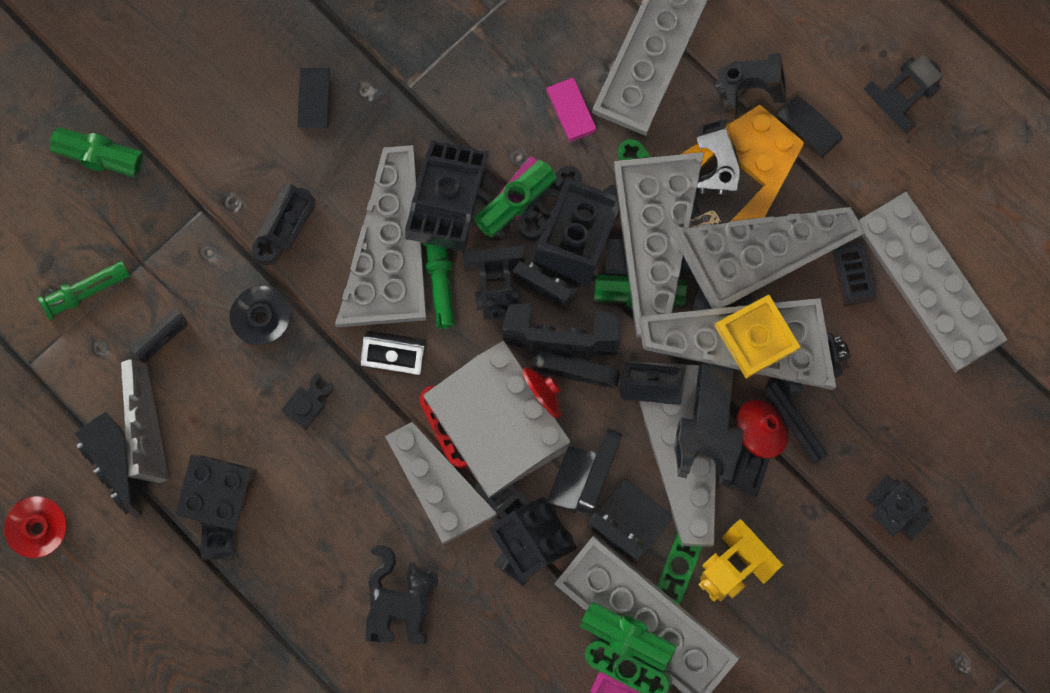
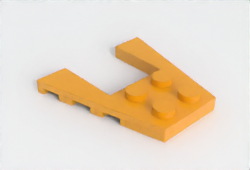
[680,105,805,221]

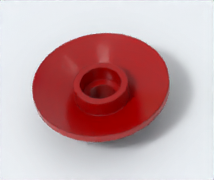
[522,367,562,419]
[736,400,788,458]
[4,496,67,558]

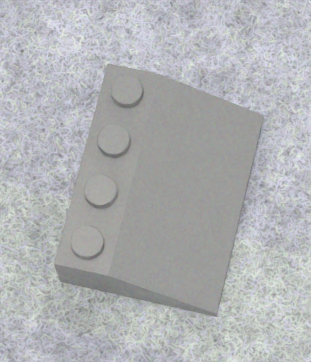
[423,341,570,498]

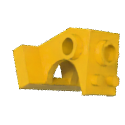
[698,519,783,602]

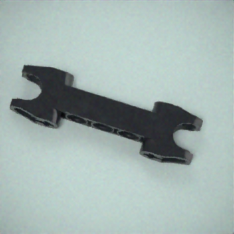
[674,284,753,485]

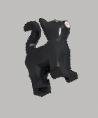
[366,545,439,644]

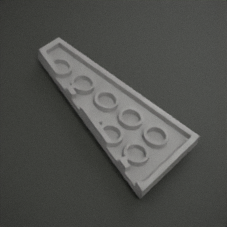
[335,145,426,328]
[614,152,704,338]
[671,207,864,309]
[639,298,836,390]
[630,362,716,548]

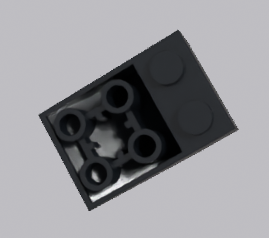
[75,411,141,518]

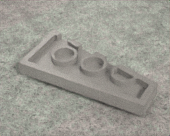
[121,359,170,483]
[385,422,497,545]

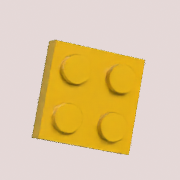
[714,294,801,379]

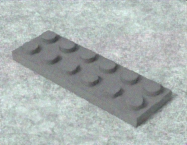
[592,0,708,136]
[858,192,1008,373]
[555,535,740,693]

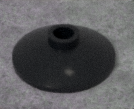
[229,286,290,345]

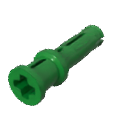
[423,243,455,329]
[37,260,130,321]

